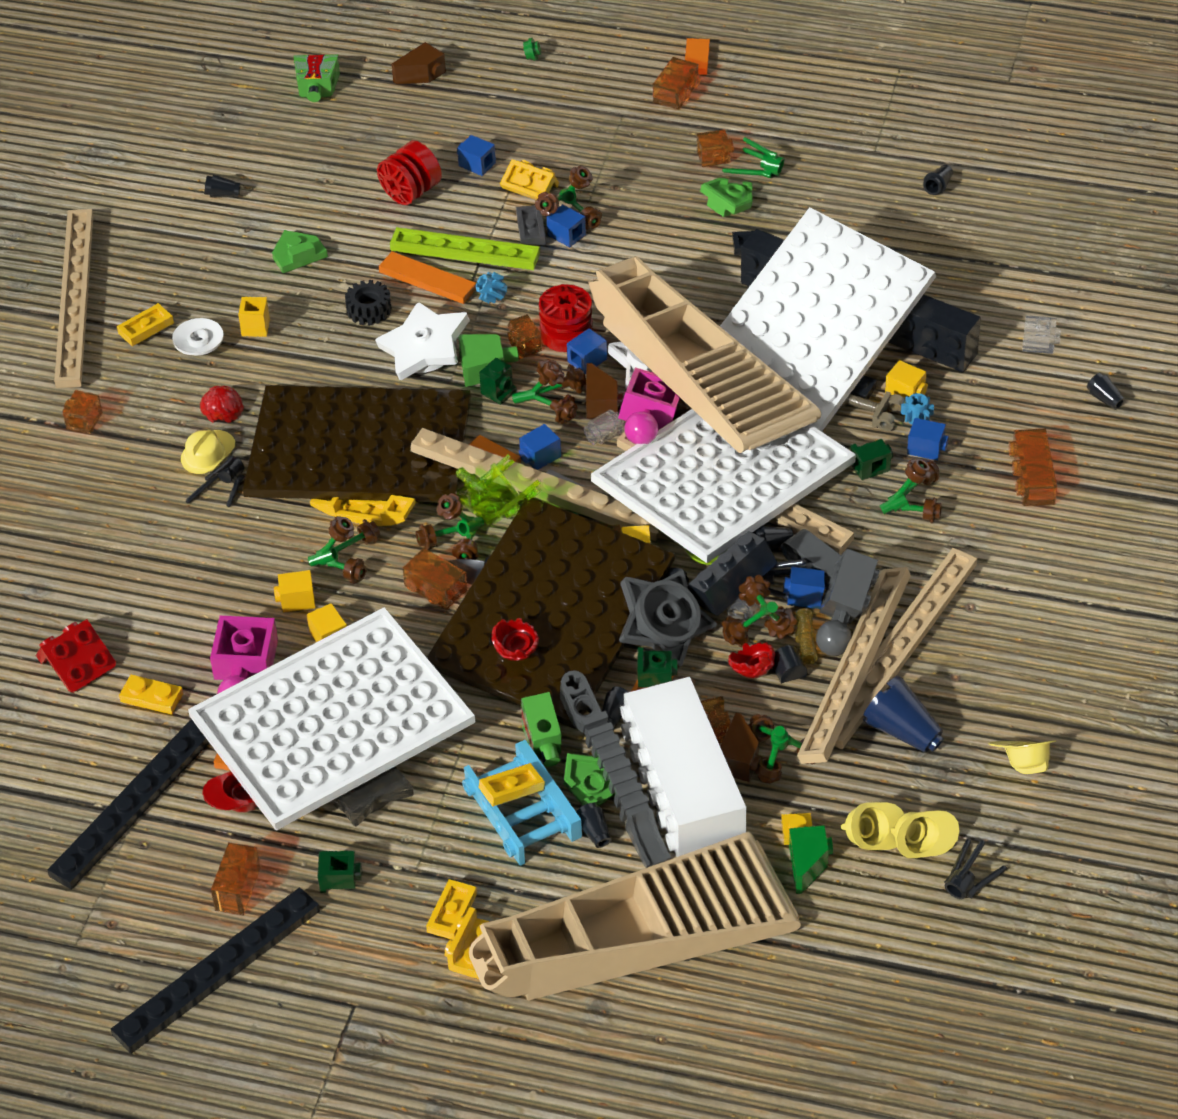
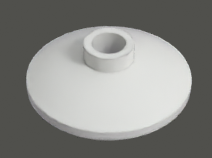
[172,318,224,356]

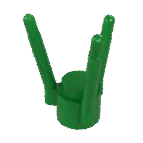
[722,137,785,178]

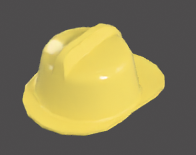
[181,430,235,474]
[988,740,1056,774]
[841,802,904,850]
[891,810,960,858]

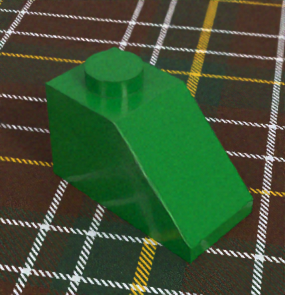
[789,825,833,894]

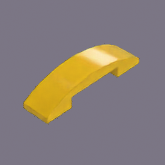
[310,495,416,526]

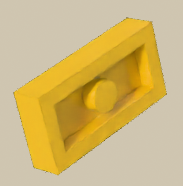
[117,303,174,347]
[119,674,183,715]
[479,763,545,806]
[426,879,477,939]

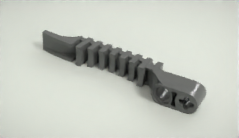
[559,671,671,868]

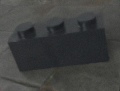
[688,531,778,616]

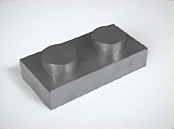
[516,205,546,246]

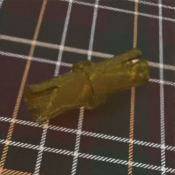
[795,609,818,664]

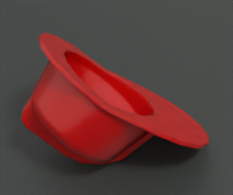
[202,771,258,813]

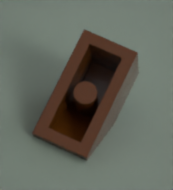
[391,42,446,84]
[586,363,623,418]
[720,712,762,782]

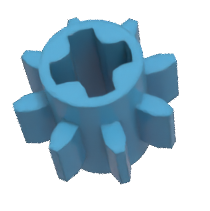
[476,272,507,303]
[901,393,934,424]

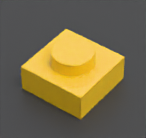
[781,813,812,845]

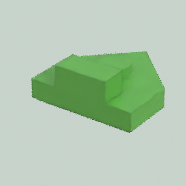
[700,178,753,217]
[272,230,328,273]
[564,753,615,807]

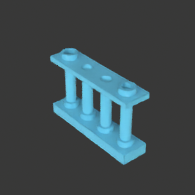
[462,740,582,866]

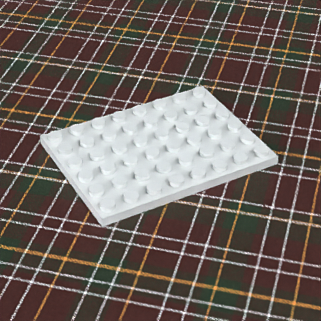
[720,207,936,432]
[591,409,856,563]
[188,608,475,831]

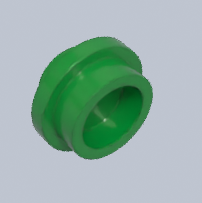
[523,37,541,61]

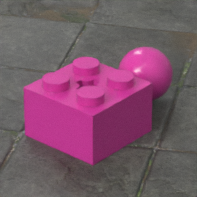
[618,367,680,444]
[210,615,278,694]

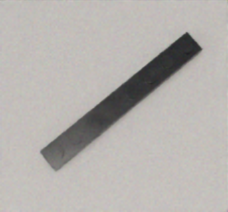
[47,719,209,890]
[111,887,320,1054]

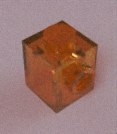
[697,129,734,167]
[62,390,103,434]

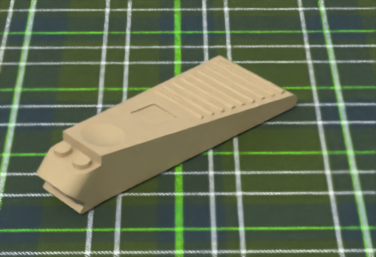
[588,256,821,453]
[469,832,801,1001]

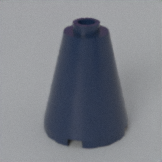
[863,676,944,752]

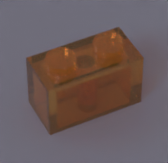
[653,57,701,110]
[402,548,467,610]
[211,842,261,916]

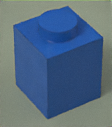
[457,135,496,176]
[546,204,586,248]
[567,328,607,374]
[907,418,949,461]
[519,424,561,470]
[783,567,825,609]

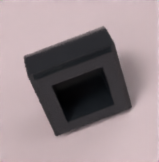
[773,645,807,684]

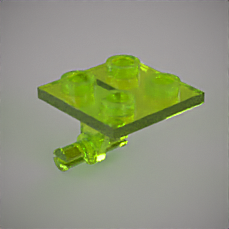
[479,454,543,519]
[456,467,528,525]

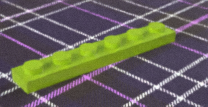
[390,227,540,270]

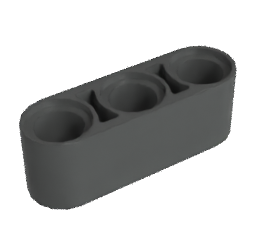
[781,529,841,590]

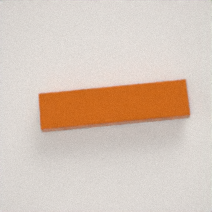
[379,251,476,304]

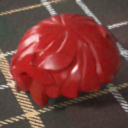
[200,385,244,423]
[492,618,539,661]
[728,642,775,678]

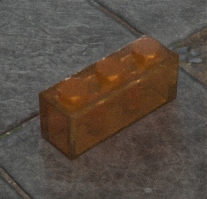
[1008,428,1057,506]

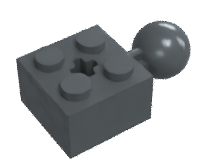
[816,549,879,656]

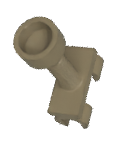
[840,391,905,432]

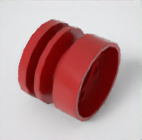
[377,140,442,205]
[538,284,593,352]

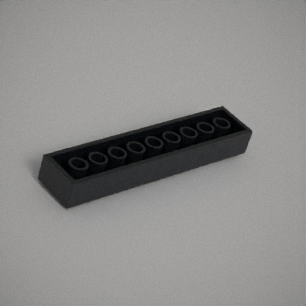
[741,229,981,372]

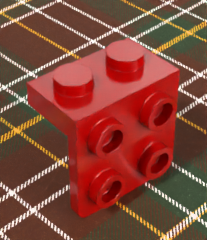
[35,619,116,693]

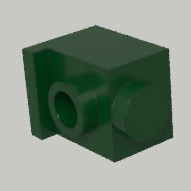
[479,358,517,405]
[850,439,893,480]
[637,647,678,687]
[317,851,362,893]

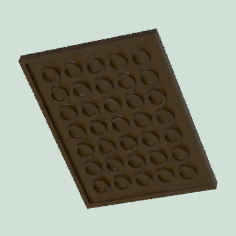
[243,385,471,502]
[426,495,675,729]

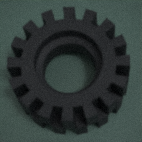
[345,280,392,326]

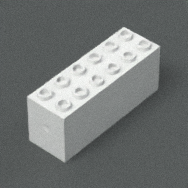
[620,677,746,857]

